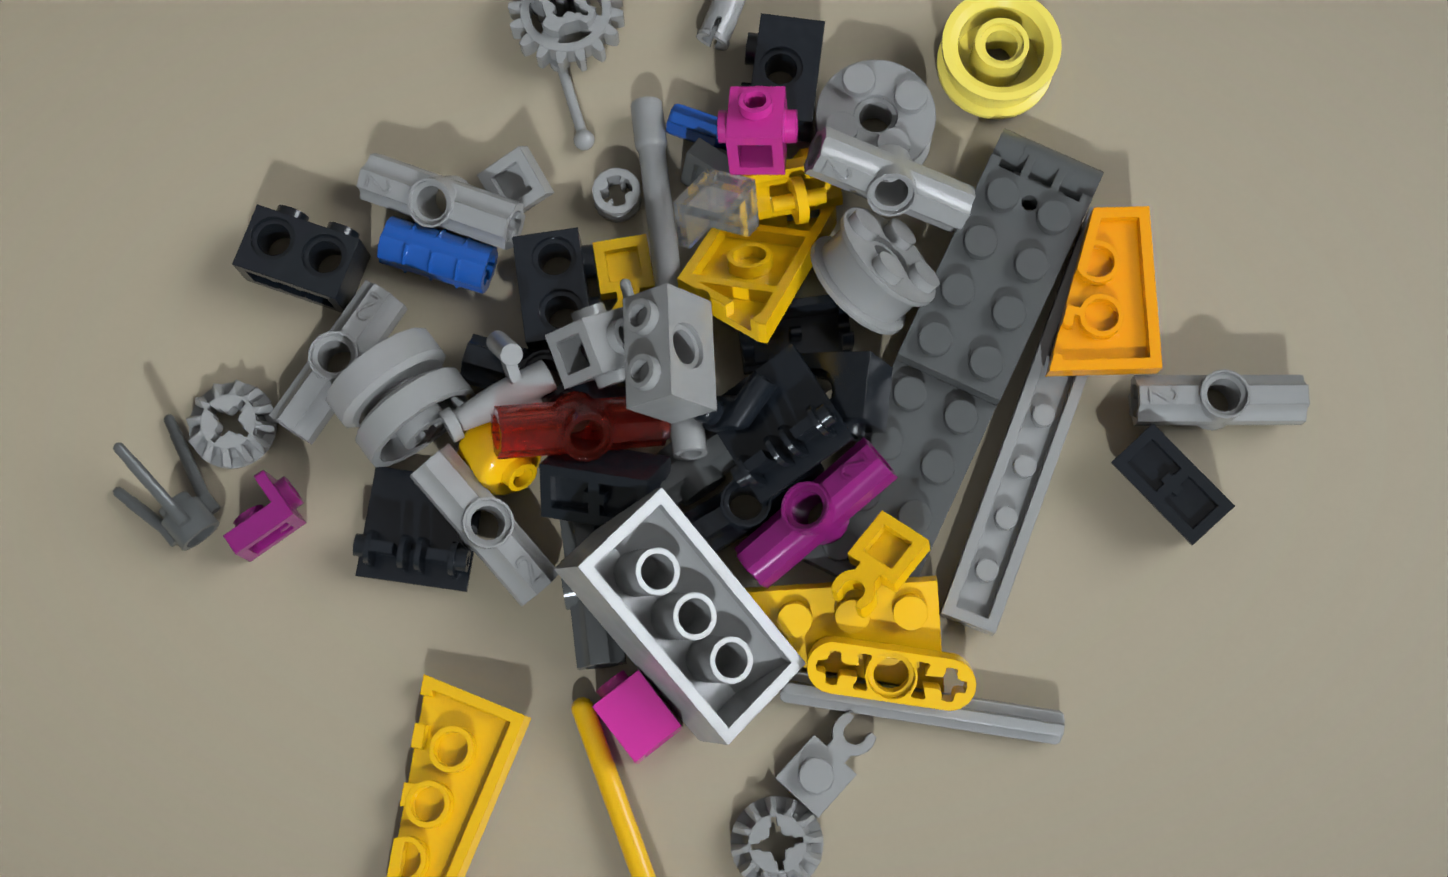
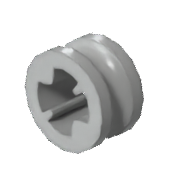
[592,168,642,223]

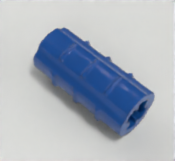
[377,216,498,294]

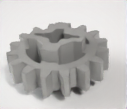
[508,0,625,74]

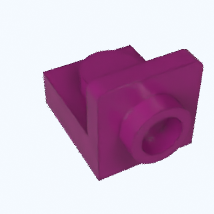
[223,470,306,562]

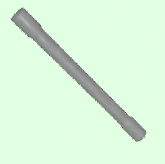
[630,96,708,460]

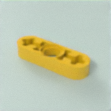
[807,636,976,711]

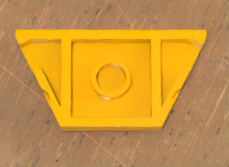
[677,206,837,343]

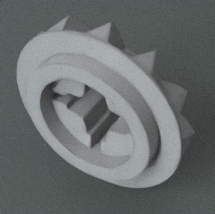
[186,380,278,469]
[730,796,823,877]

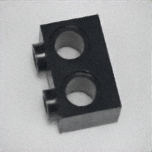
[232,204,371,313]
[512,227,601,351]

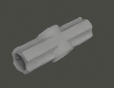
[804,126,976,233]
[356,153,526,250]
[269,280,408,445]
[1128,369,1310,431]
[409,443,559,606]

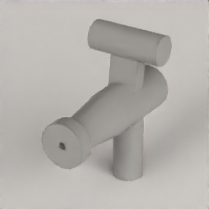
[438,331,559,447]

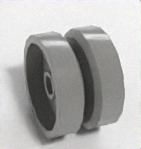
[325,328,475,468]

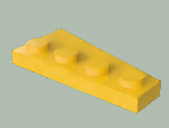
[745,576,944,693]
[387,674,531,877]

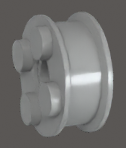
[815,60,936,183]
[810,207,940,335]

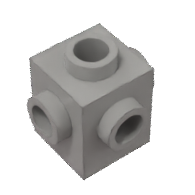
[545,302,625,389]

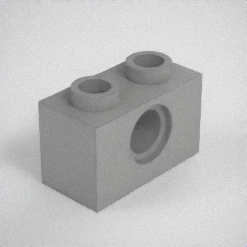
[623,283,717,424]

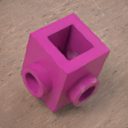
[717,86,798,175]

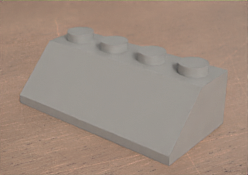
[554,487,806,745]

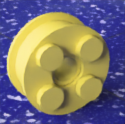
[936,0,1062,119]

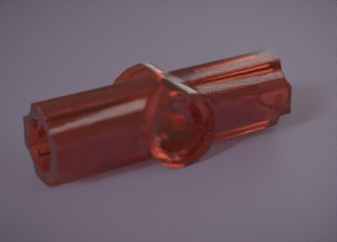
[491,391,671,462]

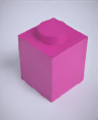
[592,670,683,764]

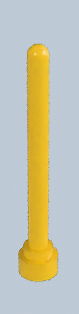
[571,697,656,877]

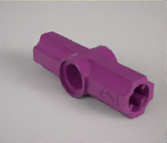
[734,437,898,588]

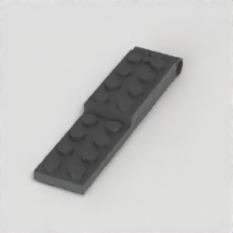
[801,128,1104,577]

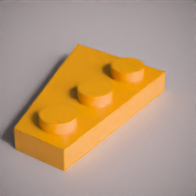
[1045,206,1163,377]

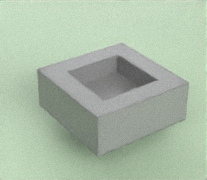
[477,146,555,213]

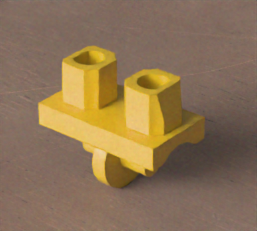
[742,148,843,224]

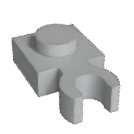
[775,712,876,818]

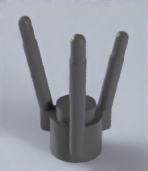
[113,414,221,551]

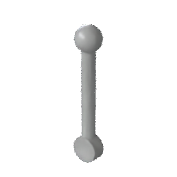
[549,60,595,151]

